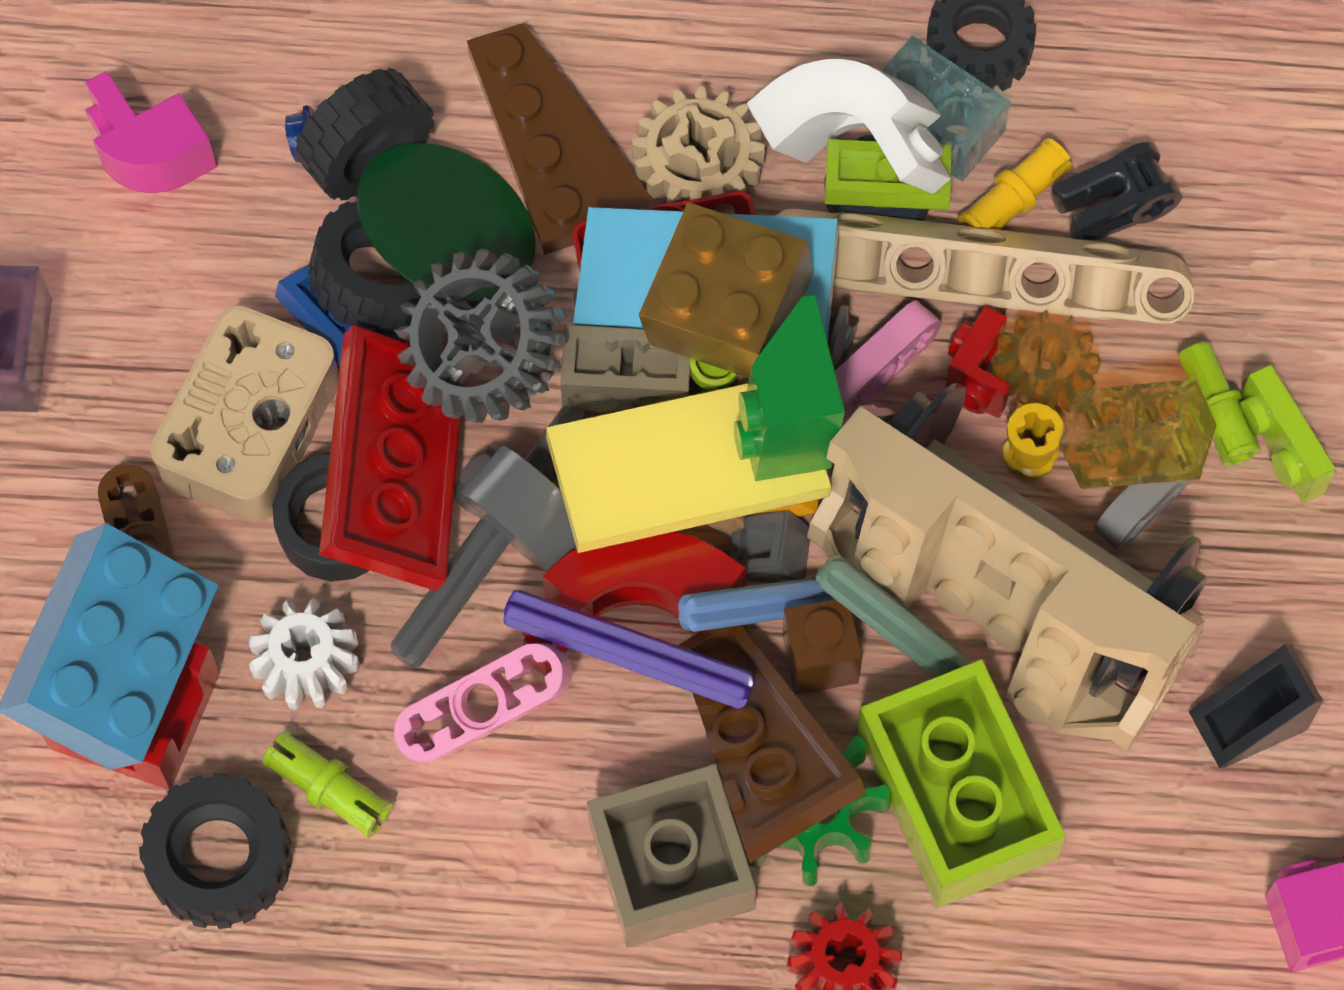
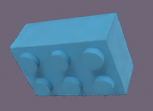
[0,523,219,770]

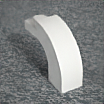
[747,59,951,194]

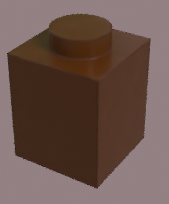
[782,599,862,695]

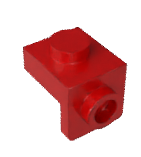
[945,306,1010,418]

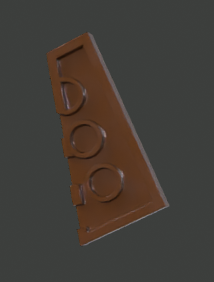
[467,23,657,255]
[678,625,866,863]

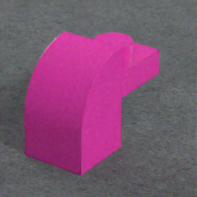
[85,71,217,193]

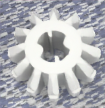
[249,598,359,711]

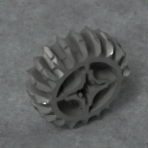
[394,249,567,423]

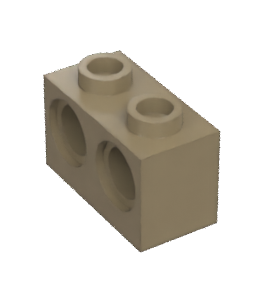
[560,325,691,414]

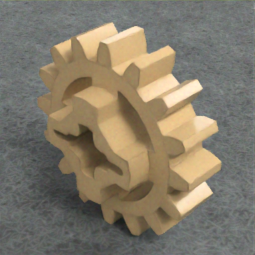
[632,86,765,213]

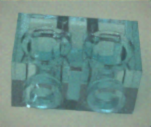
[881,36,1011,182]

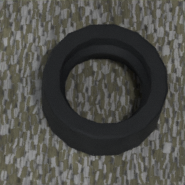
[272,453,369,582]

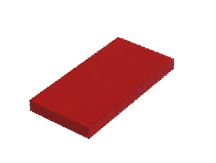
[319,325,464,591]

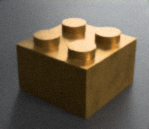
[638,202,815,378]

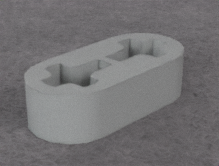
[1094,445,1199,551]

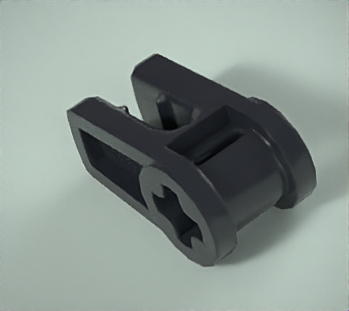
[1051,142,1183,241]

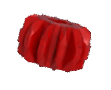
[787,902,902,990]

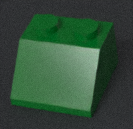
[734,294,845,481]

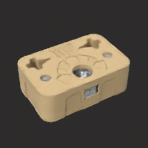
[150,306,339,523]

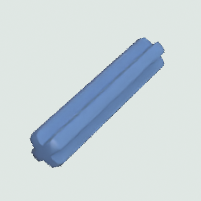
[678,577,835,632]

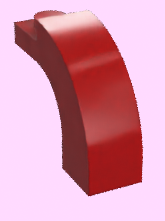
[522,532,746,676]

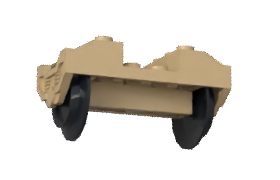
[807,383,1208,751]

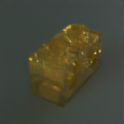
[1059,379,1217,489]

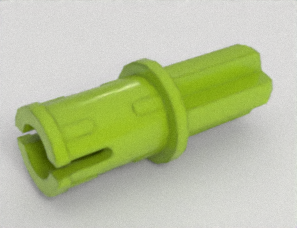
[1179,341,1261,467]

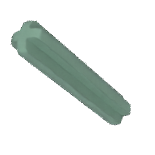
[816,555,971,678]

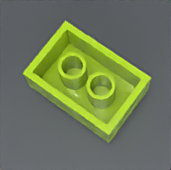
[857,659,1066,908]

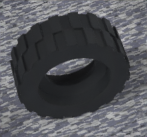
[295,68,434,201]
[308,201,421,335]
[139,773,292,929]

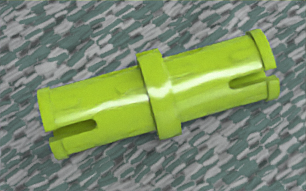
[263,730,393,838]

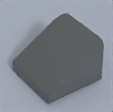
[729,510,810,583]

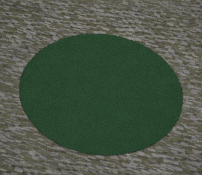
[357,143,535,301]

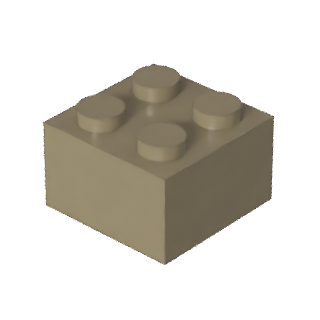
[587,764,756,948]

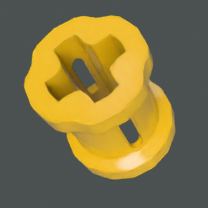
[1002,403,1065,480]

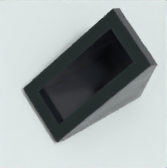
[1189,644,1323,768]

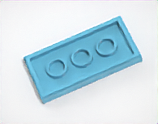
[573,207,839,341]

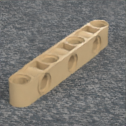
[775,209,1194,324]

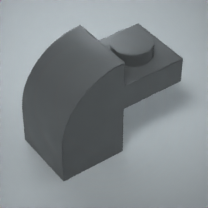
[454,445,576,571]

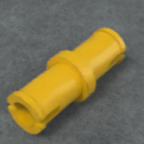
[957,138,1073,230]

